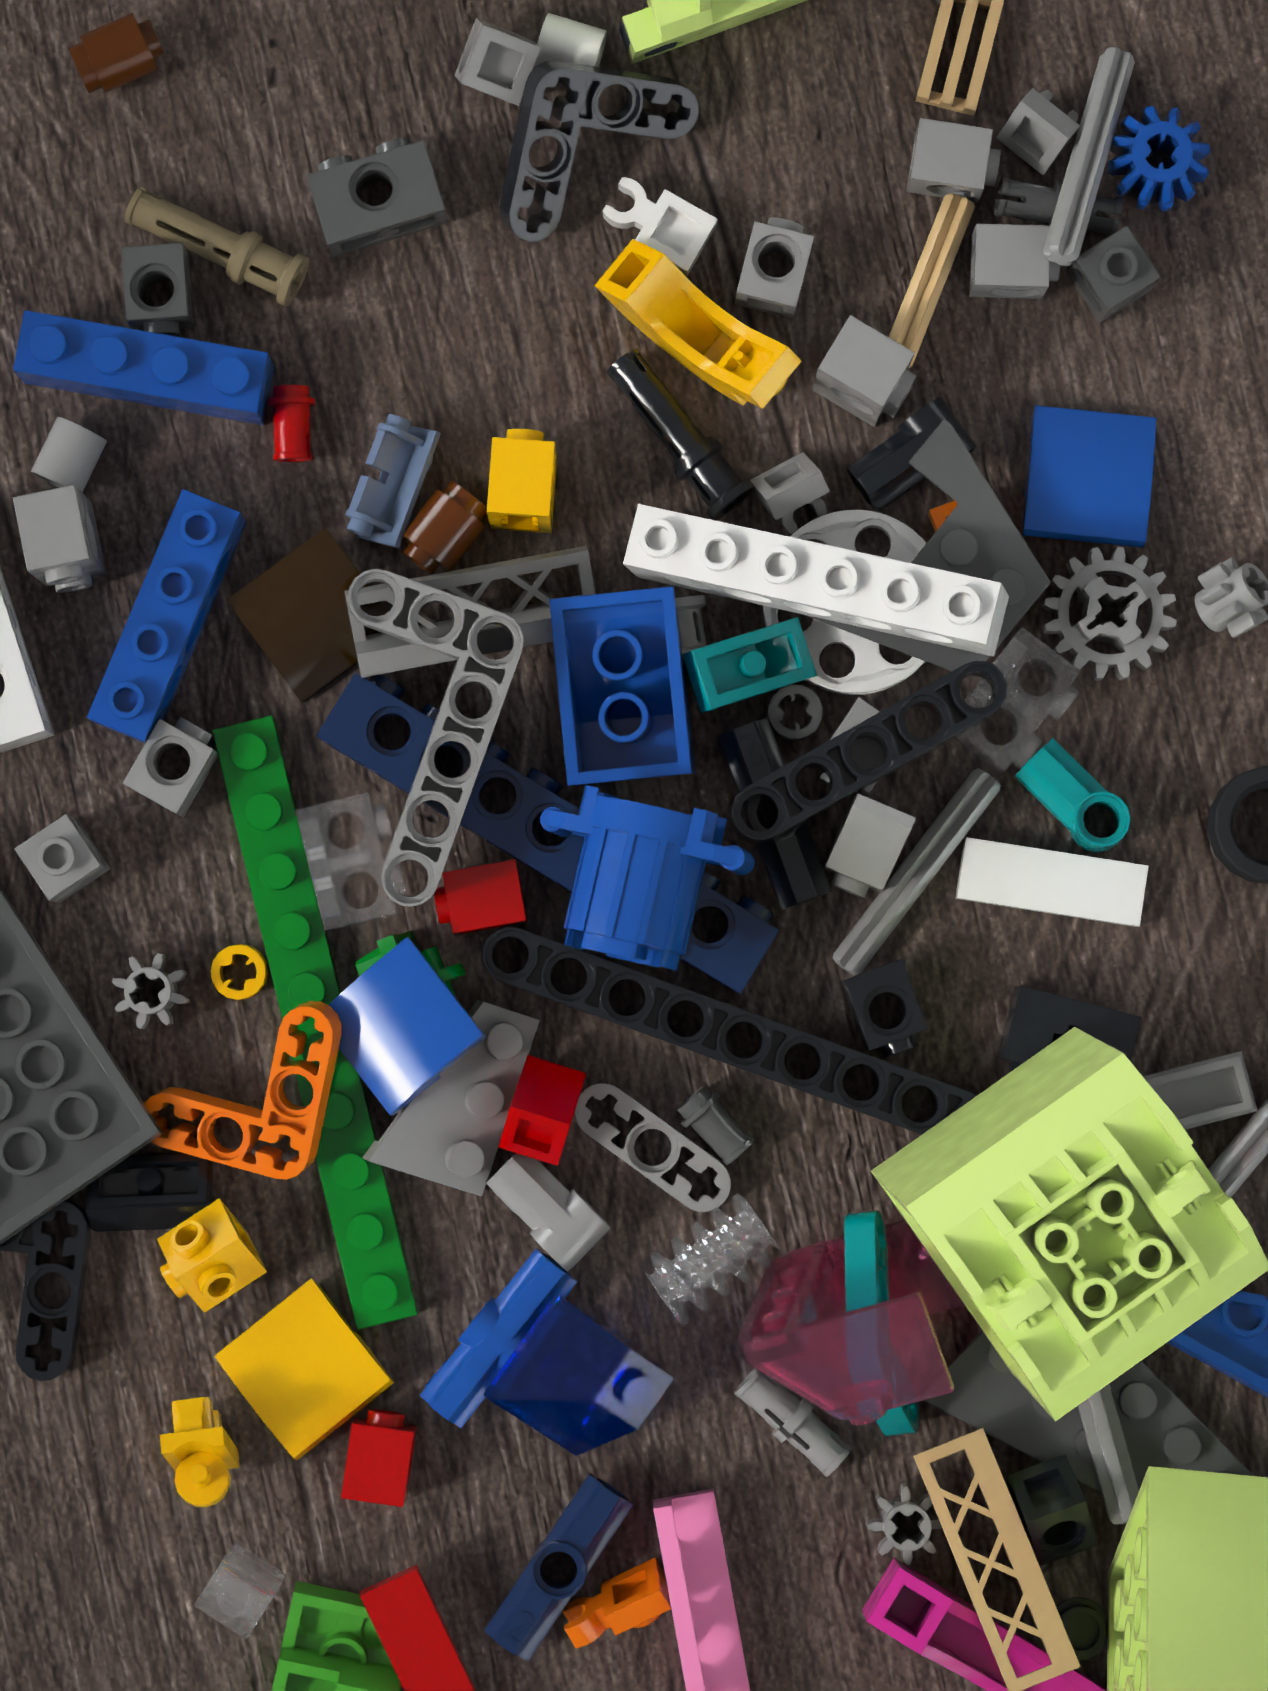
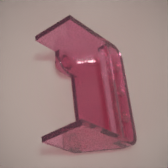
[738,1219,964,1425]

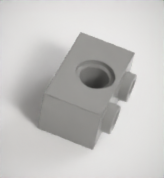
[812,315,917,427]
[12,485,106,593]

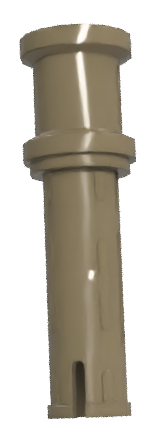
[124,187,310,307]

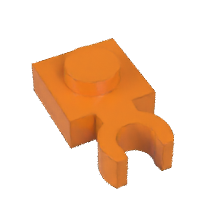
[562,1557,671,1648]

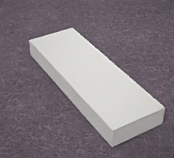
[955,837,1149,927]

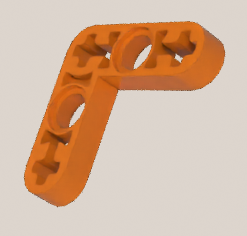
[144,1001,342,1180]

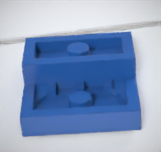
[1022,405,1156,548]
[329,937,486,1116]

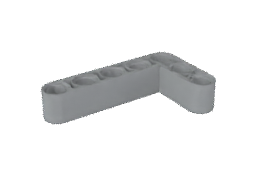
[348,569,524,907]

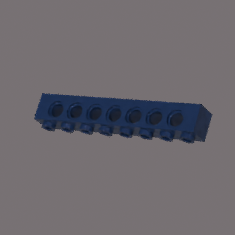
[316,673,779,994]

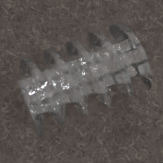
[644,1193,781,1326]

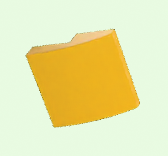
[215,1278,394,1461]

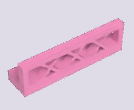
[653,1489,750,1691]

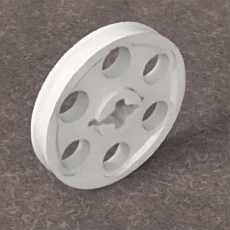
[763,510,926,695]

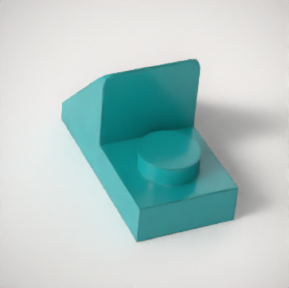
[682,617,817,713]

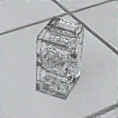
[953,627,1081,774]
[295,792,408,933]

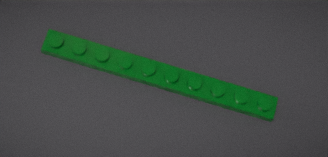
[212,715,419,1330]

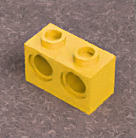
[487,429,557,534]

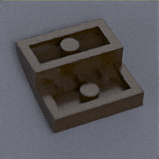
[226,527,387,703]

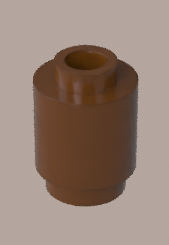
[68,13,164,94]
[403,481,487,575]

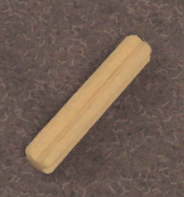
[889,193,975,368]

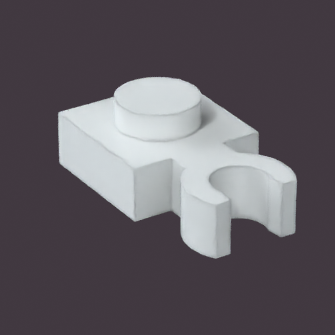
[603,177,718,276]

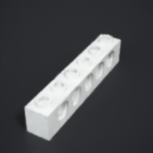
[623,504,1009,657]

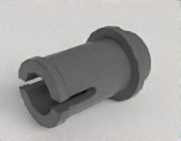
[677,1085,755,1166]

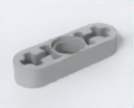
[575,1083,731,1212]

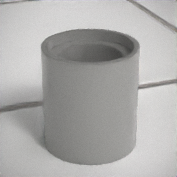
[31,417,107,493]

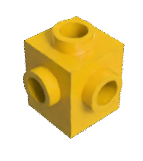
[157,1198,267,1313]

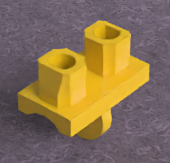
[160,1397,240,1507]

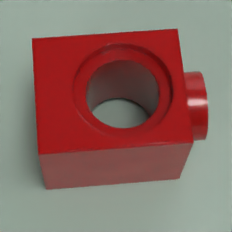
[434,859,528,935]
[499,1055,587,1166]
[341,1409,417,1507]

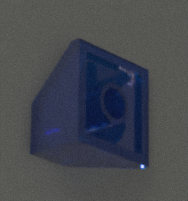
[483,1292,675,1456]

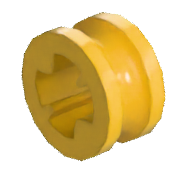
[210,944,269,1000]

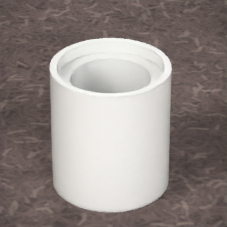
[534,13,607,67]

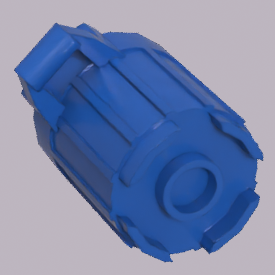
[540,785,755,971]

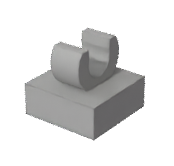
[996,88,1080,176]
[750,452,830,534]

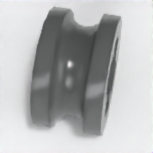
[767,684,823,741]

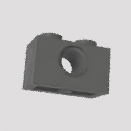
[306,137,448,258]

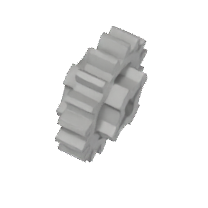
[1041,547,1177,681]

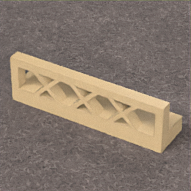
[913,1428,1081,1691]

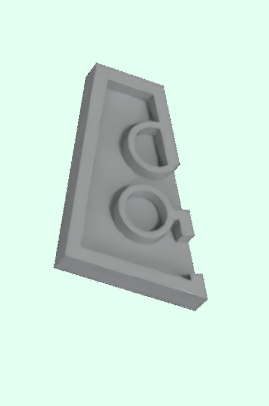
[362,1000,540,1196]

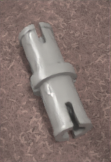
[734,1364,853,1477]

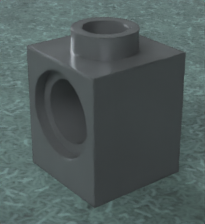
[1067,226,1160,324]
[121,243,195,337]

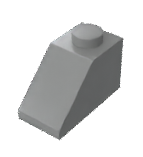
[823,794,916,898]

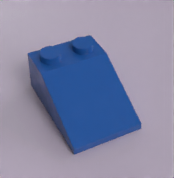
[549,586,696,786]

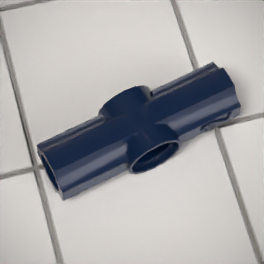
[484,1473,634,1661]

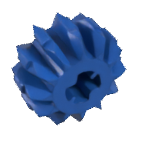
[1105,105,1211,212]

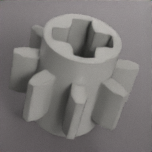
[1194,557,1268,638]
[112,953,190,1029]
[866,1483,942,1565]

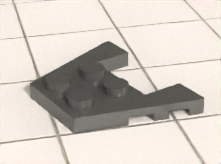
[802,419,1051,679]

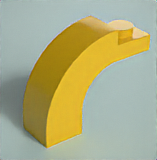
[594,239,802,409]

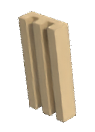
[915,0,1004,116]

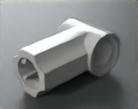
[486,1153,612,1272]

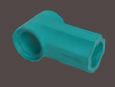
[1014,738,1130,853]

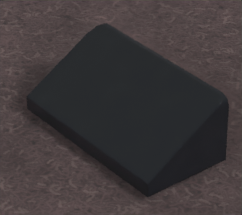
[86,1153,214,1232]

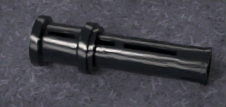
[606,349,755,521]

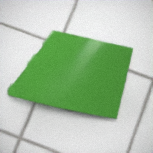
[272,1581,401,1691]

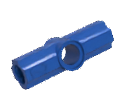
[420,1248,578,1428]

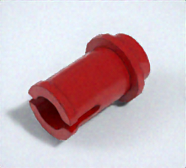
[267,385,316,462]

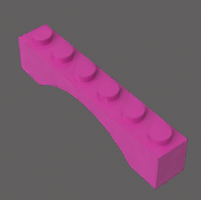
[862,1557,1107,1691]

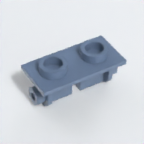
[345,414,441,548]

